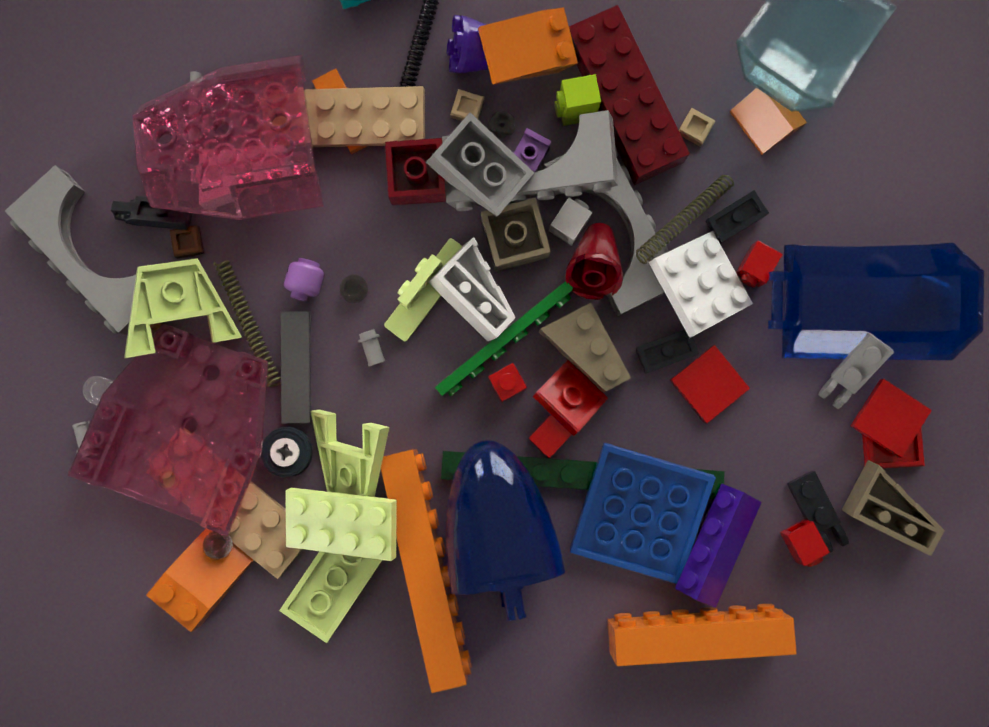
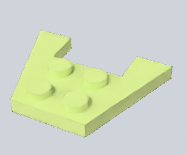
[124,258,242,358]
[310,409,389,497]

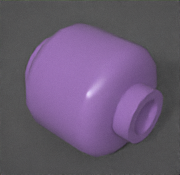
[284,258,324,301]

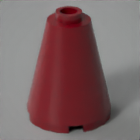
[565,223,623,300]

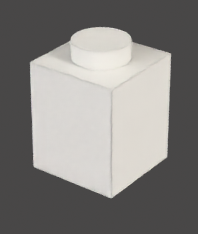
[549,198,592,246]

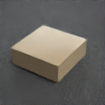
[450,89,485,121]
[679,108,715,147]

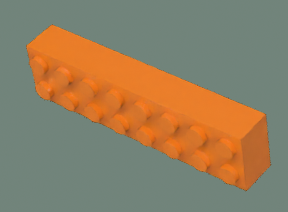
[381,449,472,693]

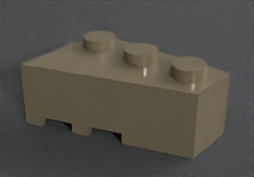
[539,303,631,393]
[842,460,945,556]

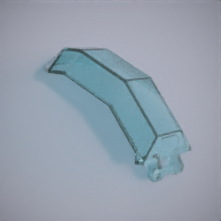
[736,0,897,112]

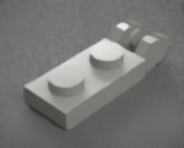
[818,332,894,409]

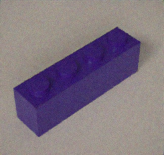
[675,483,762,608]

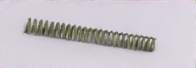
[636,175,734,264]
[213,260,281,387]

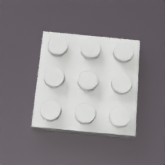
[649,231,753,338]

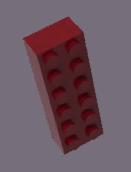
[569,5,690,185]

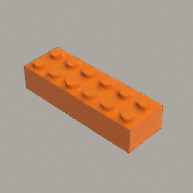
[607,604,797,666]

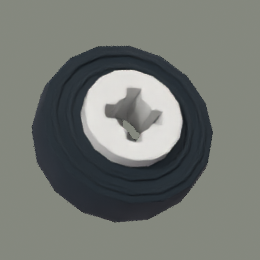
[261,427,312,477]

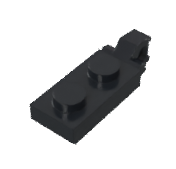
[111,196,194,230]

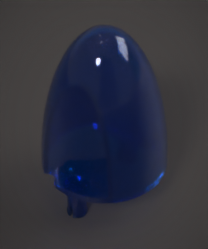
[446,440,566,621]

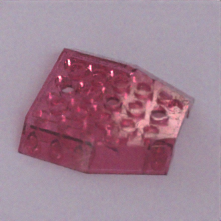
[133,55,324,220]
[68,323,268,536]

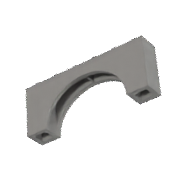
[442,110,618,211]
[544,147,669,317]
[5,165,136,335]

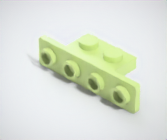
[384,238,462,342]

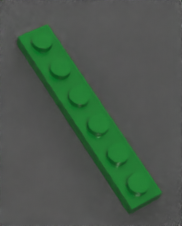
[435,281,573,397]

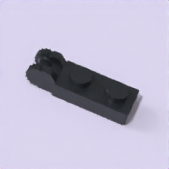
[787,471,849,553]

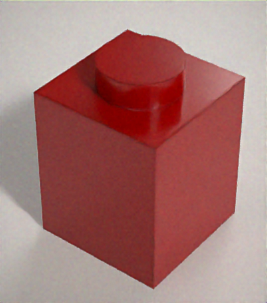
[736,240,783,288]
[488,363,527,402]
[528,414,572,458]
[780,519,830,567]

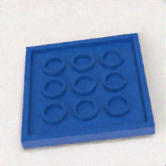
[570,443,716,584]

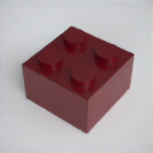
[385,138,446,205]

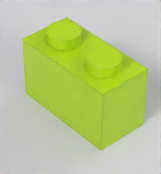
[554,74,601,126]

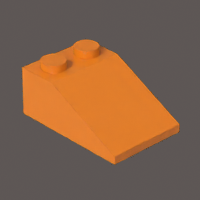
[478,7,578,84]
[146,524,254,632]

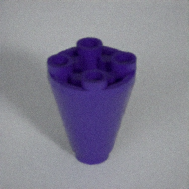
[446,15,489,73]

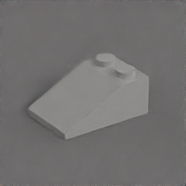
[426,113,534,216]

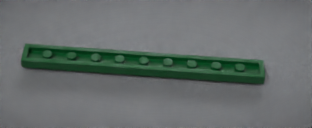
[441,451,725,499]

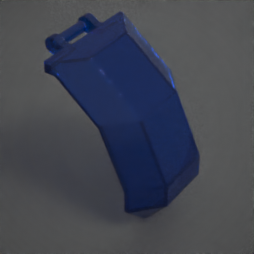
[768,243,984,361]

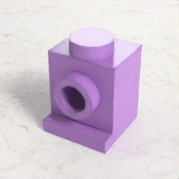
[514,128,551,173]

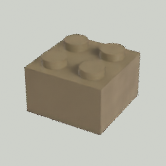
[481,197,551,272]

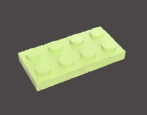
[285,488,397,561]
[279,551,382,643]

